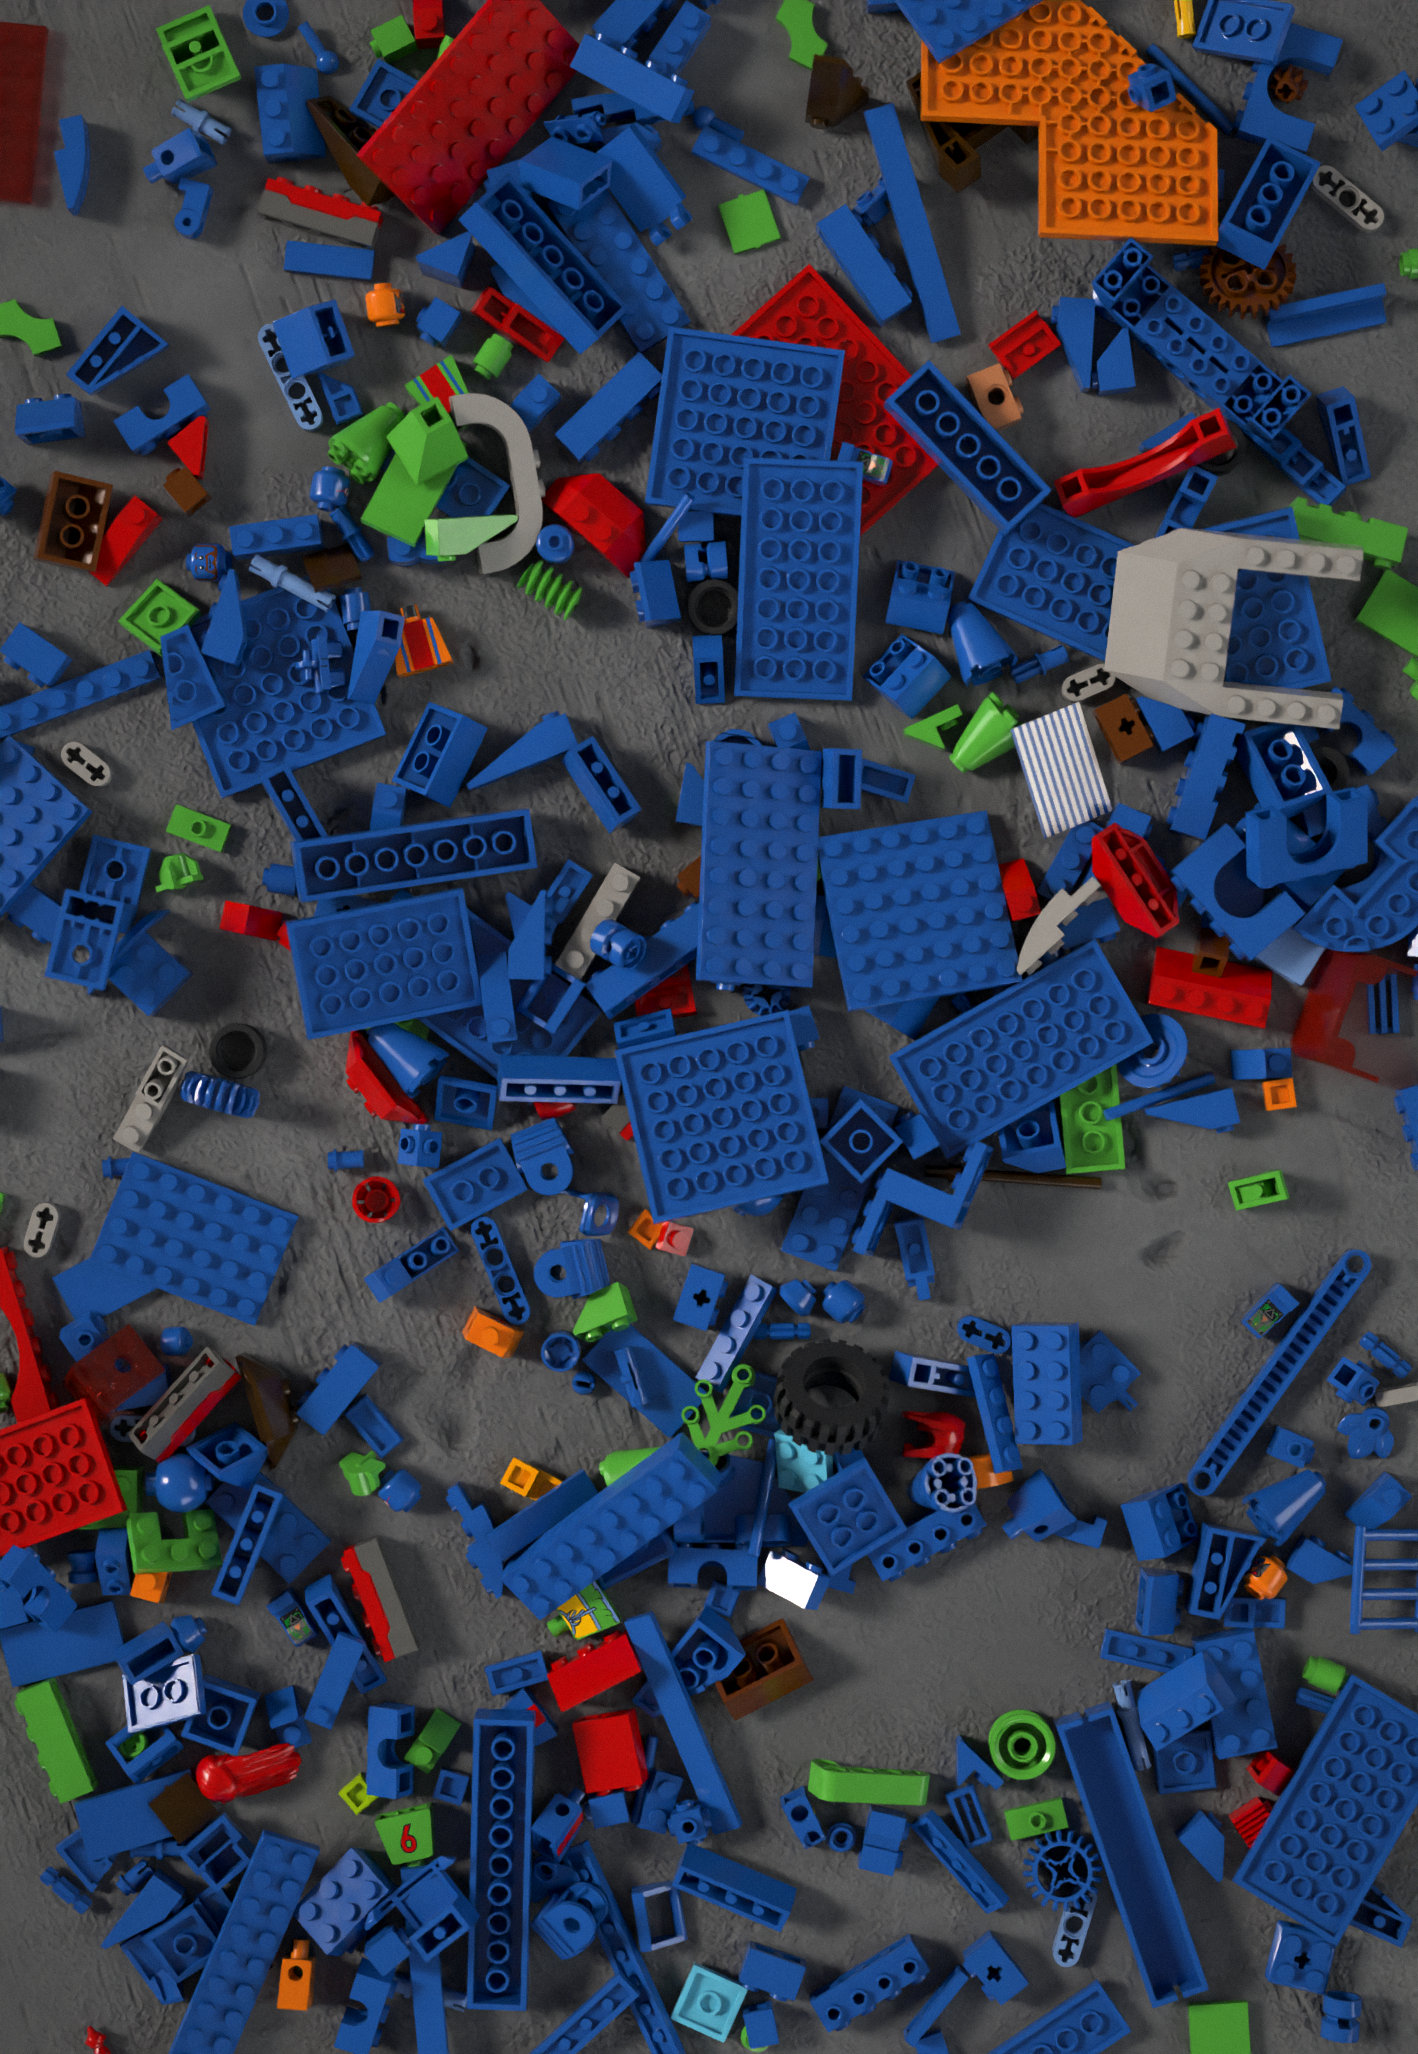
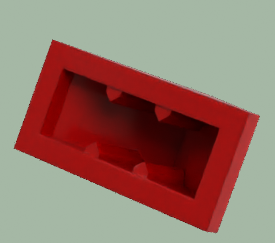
[167,416,209,480]
[219,900,283,941]

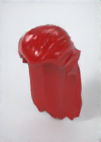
[196,1743,302,1804]

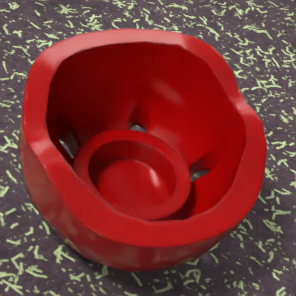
[352,1176,400,1224]

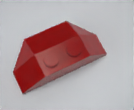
[541,473,646,578]
[1092,823,1180,938]
[345,1029,430,1125]

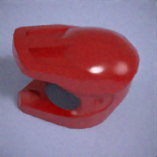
[901,1411,967,1458]

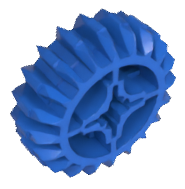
[179,1071,260,1118]
[1023,1830,1103,1912]

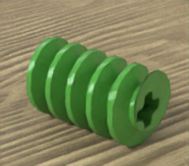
[517,560,583,621]

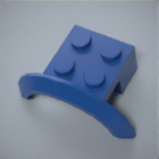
[87,909,194,1016]
[365,1856,481,1963]

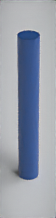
[639,492,696,562]
[630,1734,659,1824]

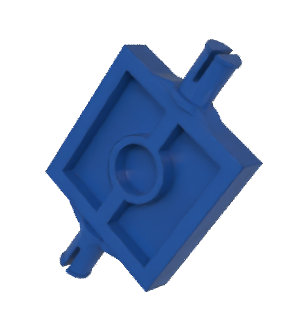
[1079,1329,1141,1413]

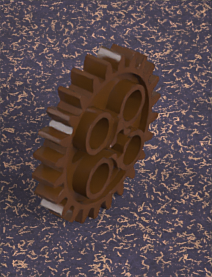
[1199,244,1297,320]

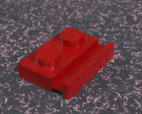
[988,310,1061,381]

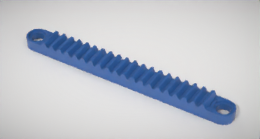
[1187,1249,1371,1496]

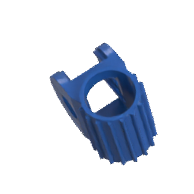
[510,1118,575,1195]
[534,1239,611,1300]
[530,1882,608,1960]

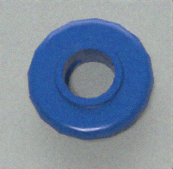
[243,0,289,37]

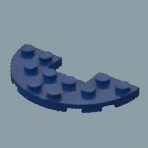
[1291,798,1418,952]

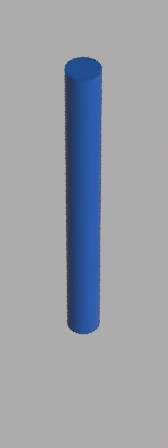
[1145,43,1235,135]
[1103,1072,1216,1121]
[748,1439,777,1557]

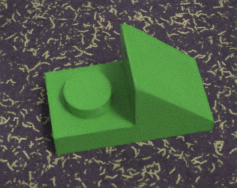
[902,704,963,751]
[1228,1169,1290,1211]
[404,1707,461,1774]

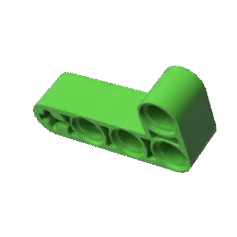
[808,1759,930,1806]

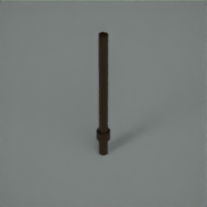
[924,1164,1102,1189]

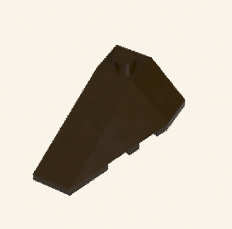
[306,95,395,206]

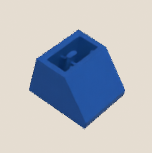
[272,299,355,379]
[629,560,681,628]
[885,560,955,634]
[862,634,952,720]
[1121,1482,1199,1561]

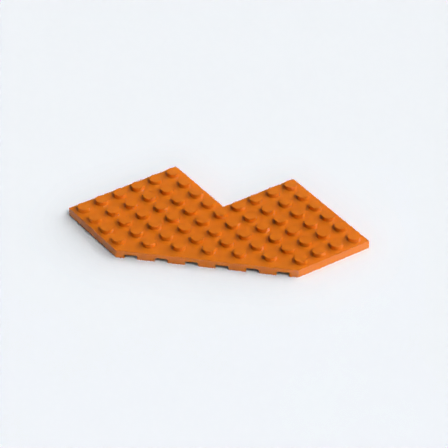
[920,0,1218,246]

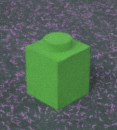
[369,15,418,64]

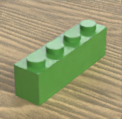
[15,1677,99,1804]

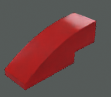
[470,286,565,363]

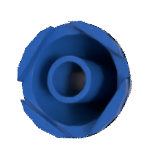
[947,602,1018,687]
[367,1023,450,1099]
[1242,1469,1327,1547]

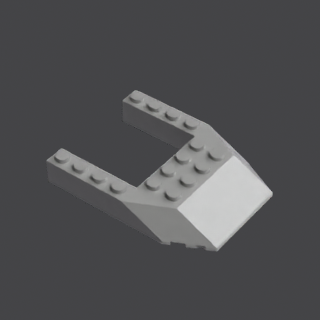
[1104,528,1364,729]

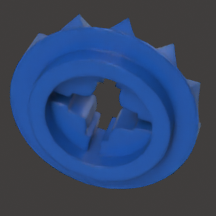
[743,984,790,1016]

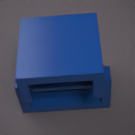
[178,1812,256,1893]

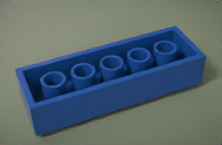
[458,173,629,354]
[884,360,1051,536]

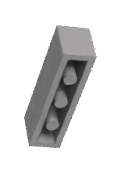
[555,863,641,980]

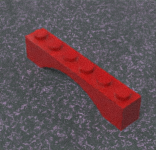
[1054,408,1237,518]
[0,1246,60,1423]

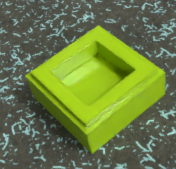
[338,1772,378,1815]

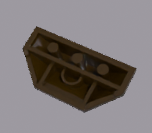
[235,1352,301,1470]

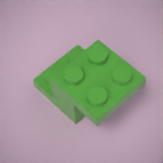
[156,5,242,103]

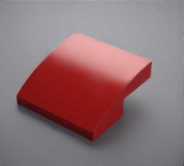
[635,964,697,1019]

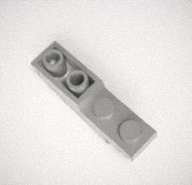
[1016,877,1101,975]
[113,1044,189,1153]

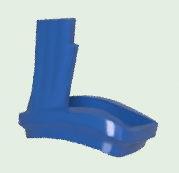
[561,1188,619,1236]

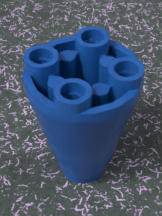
[907,1453,977,1513]

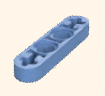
[258,324,324,432]

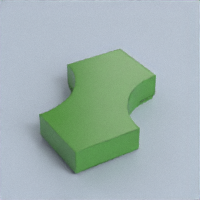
[775,0,828,71]
[0,299,63,357]

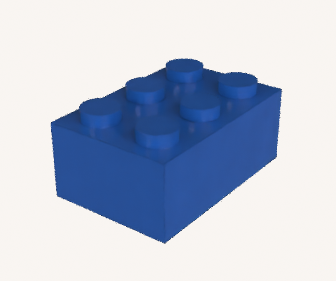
[293,1847,398,1956]

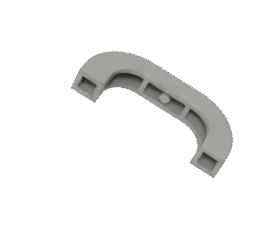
[449,393,545,574]

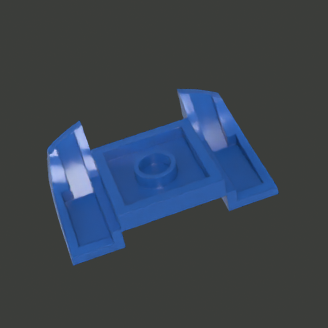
[120,1887,233,2005]

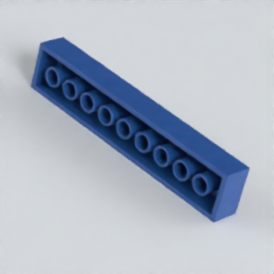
[467,1708,536,2011]

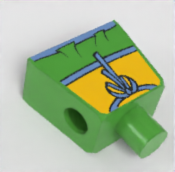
[547,1580,621,1640]

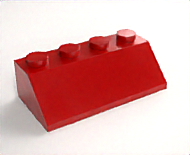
[1145,947,1272,1028]

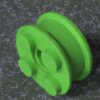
[988,1709,1055,1780]

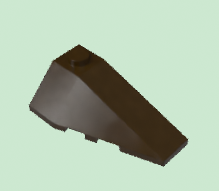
[805,54,870,130]

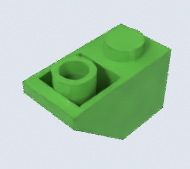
[573,1282,638,1342]

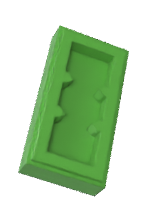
[166,804,232,853]
[1004,1797,1069,1841]

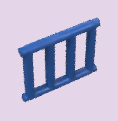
[1350,1525,1418,1635]

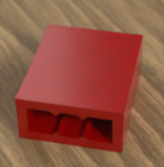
[572,1708,649,1796]

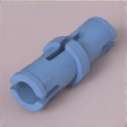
[171,98,232,145]

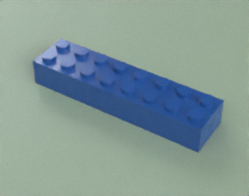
[290,808,537,902]
[500,1432,721,1620]

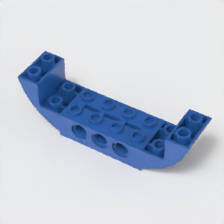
[1091,238,1312,439]

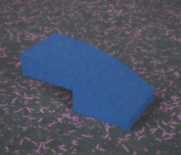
[1224,1596,1286,1629]

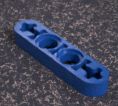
[471,1216,531,1325]

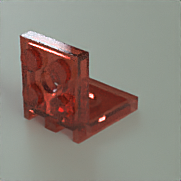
[62,1324,165,1428]

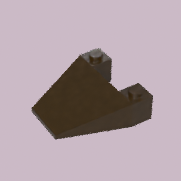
[906,72,1038,193]

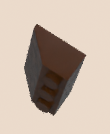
[33,471,113,572]
[715,1618,814,1721]

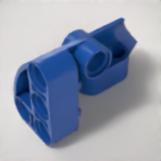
[674,1452,809,1547]

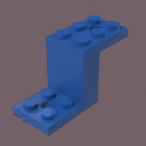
[44,835,152,991]
[852,1141,994,1257]

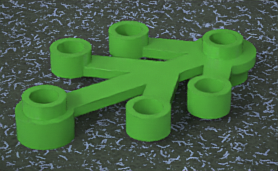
[681,1364,766,1466]

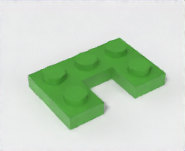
[125,1509,223,1574]

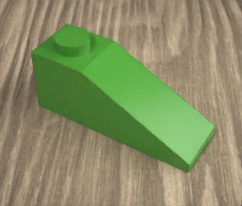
[424,514,518,561]

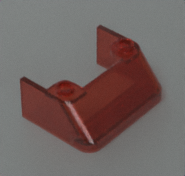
[1290,948,1418,1083]

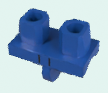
[295,636,345,693]

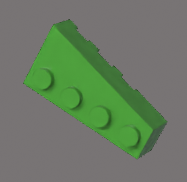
[1288,497,1408,569]

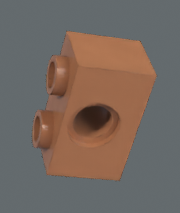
[965,363,1024,432]

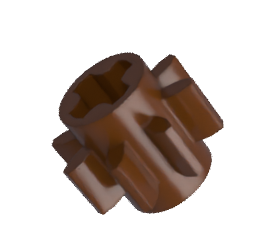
[1270,64,1309,104]

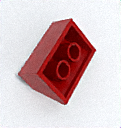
[547,1629,642,1712]

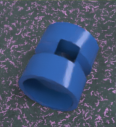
[684,541,728,582]
[590,919,647,971]
[541,1330,581,1372]
[1320,1990,1362,2043]

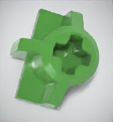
[155,853,204,892]
[339,1451,386,1496]

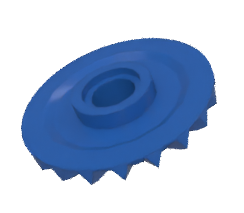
[1117,1014,1189,1089]

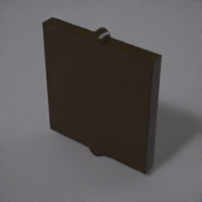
[302,543,362,593]
[148,1772,219,1844]

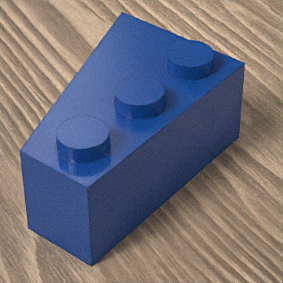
[66,306,170,396]
[1184,1521,1266,1620]
[1349,1884,1412,1948]

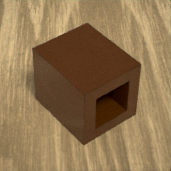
[163,467,212,517]
[1192,927,1229,978]

